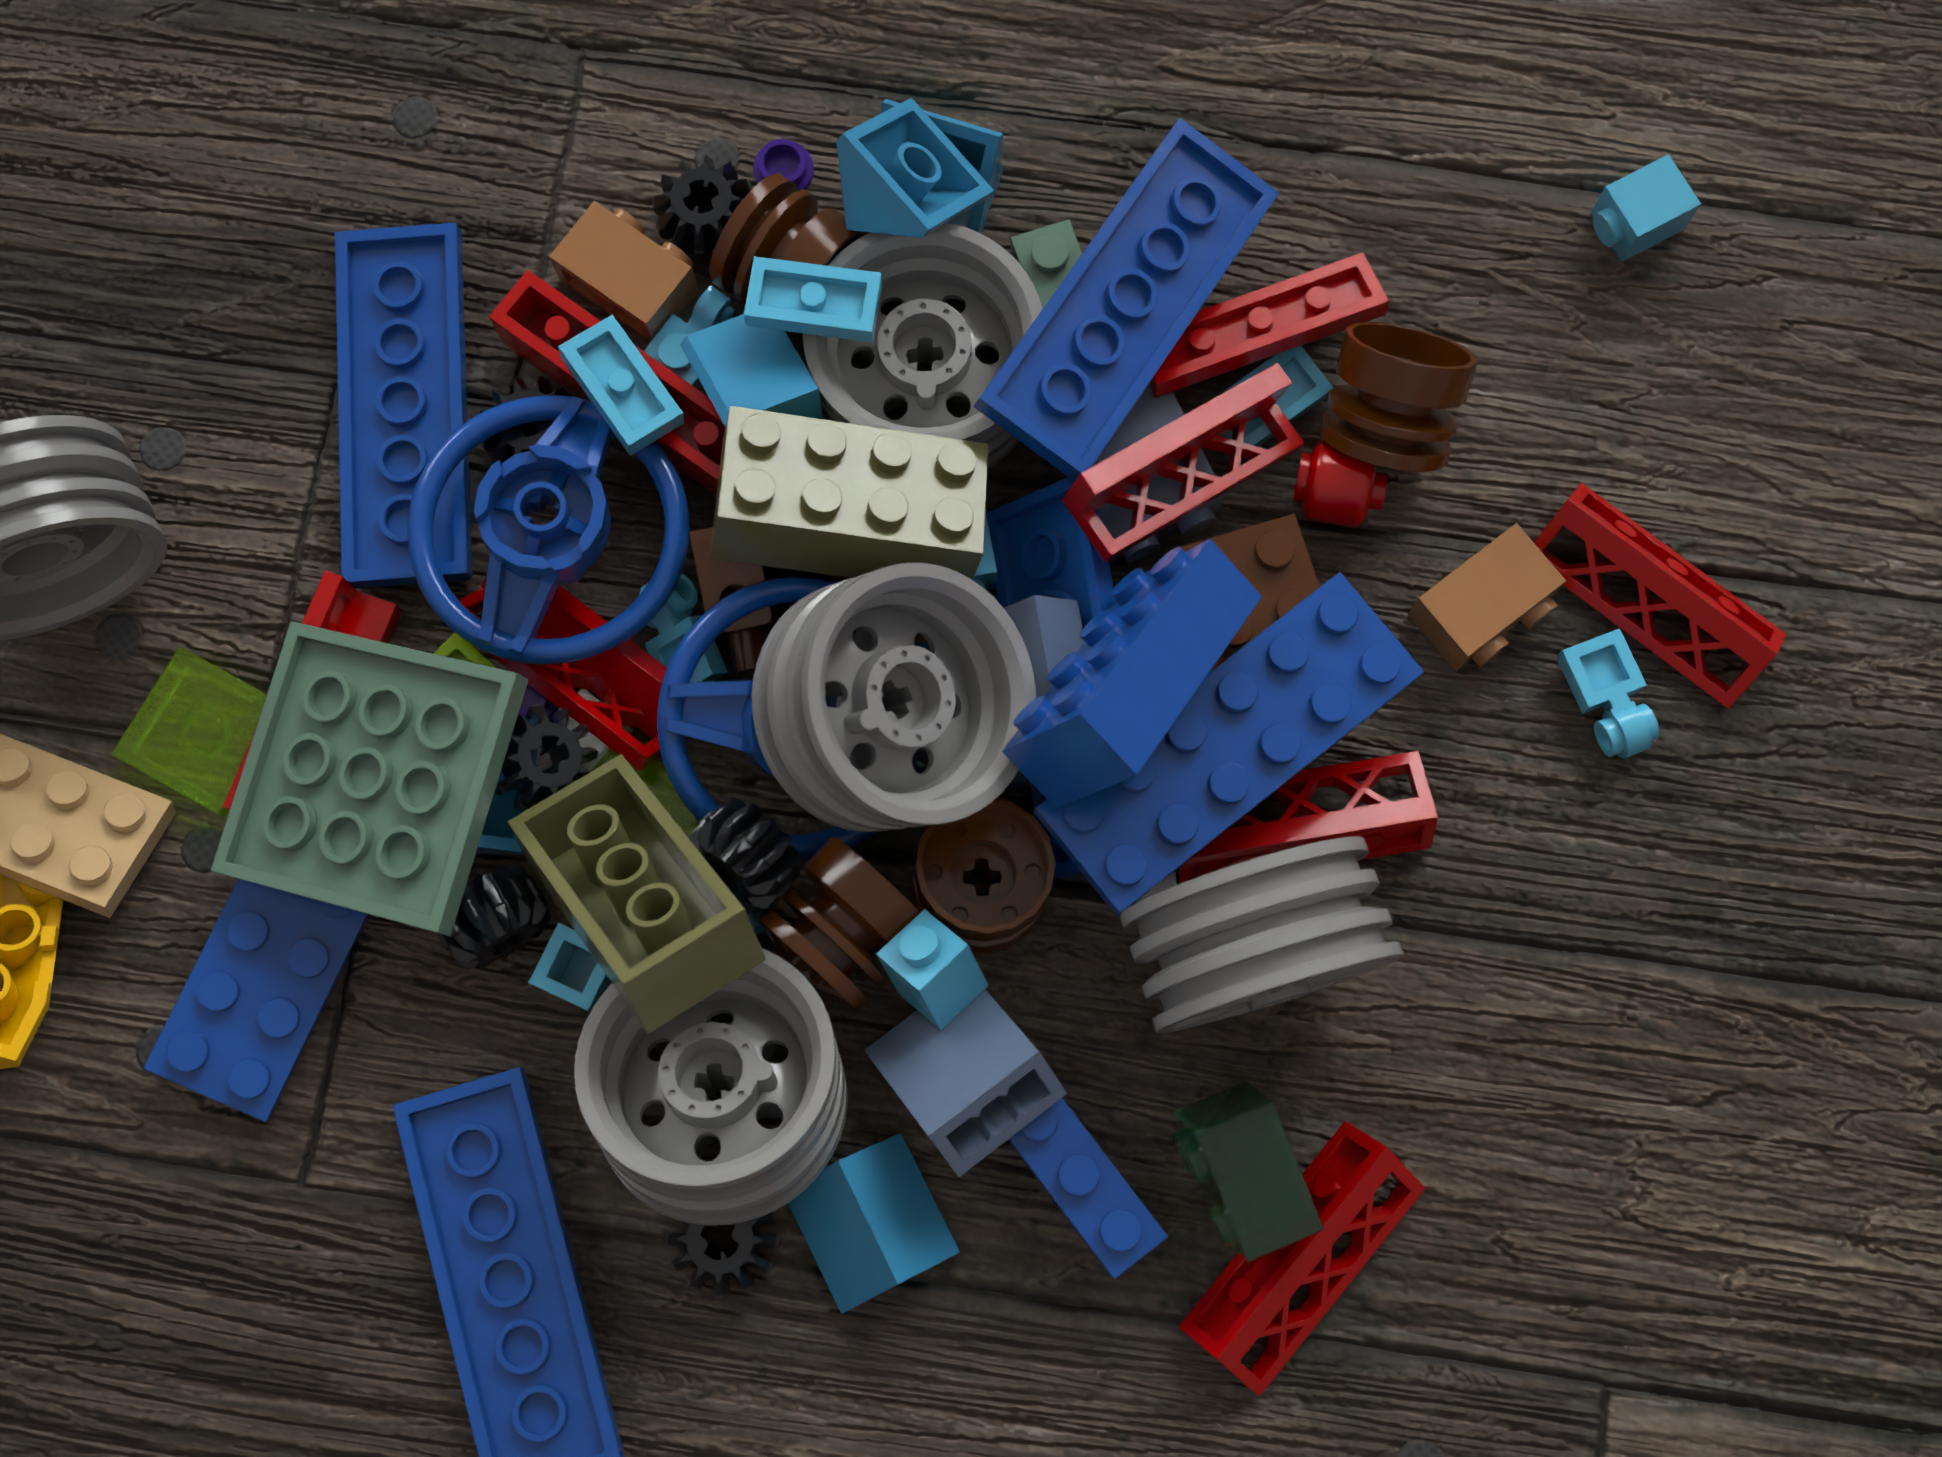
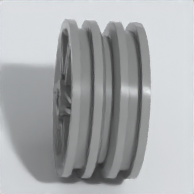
[803,223,1042,469]
[0,415,167,641]
[752,563,1036,832]
[1119,836,1404,1034]
[574,948,847,1225]

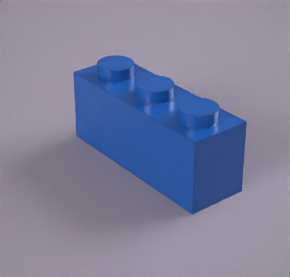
[1007,1098,1168,1279]

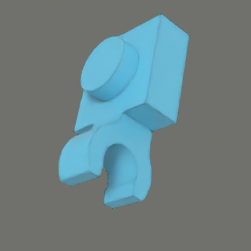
[644,285,736,390]

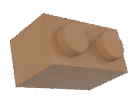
[549,201,699,343]
[1408,523,1566,672]

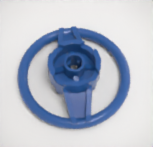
[407,395,690,664]
[657,577,925,860]

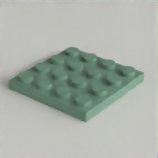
[210,621,529,936]

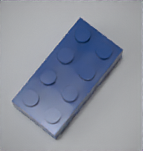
[1002,539,1262,809]

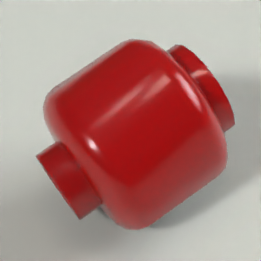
[1293,441,1388,528]

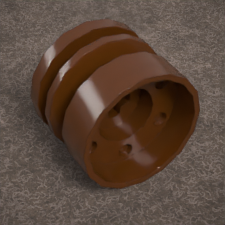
[709,173,870,341]
[1319,322,1477,472]
[911,799,1056,956]
[756,836,920,1012]

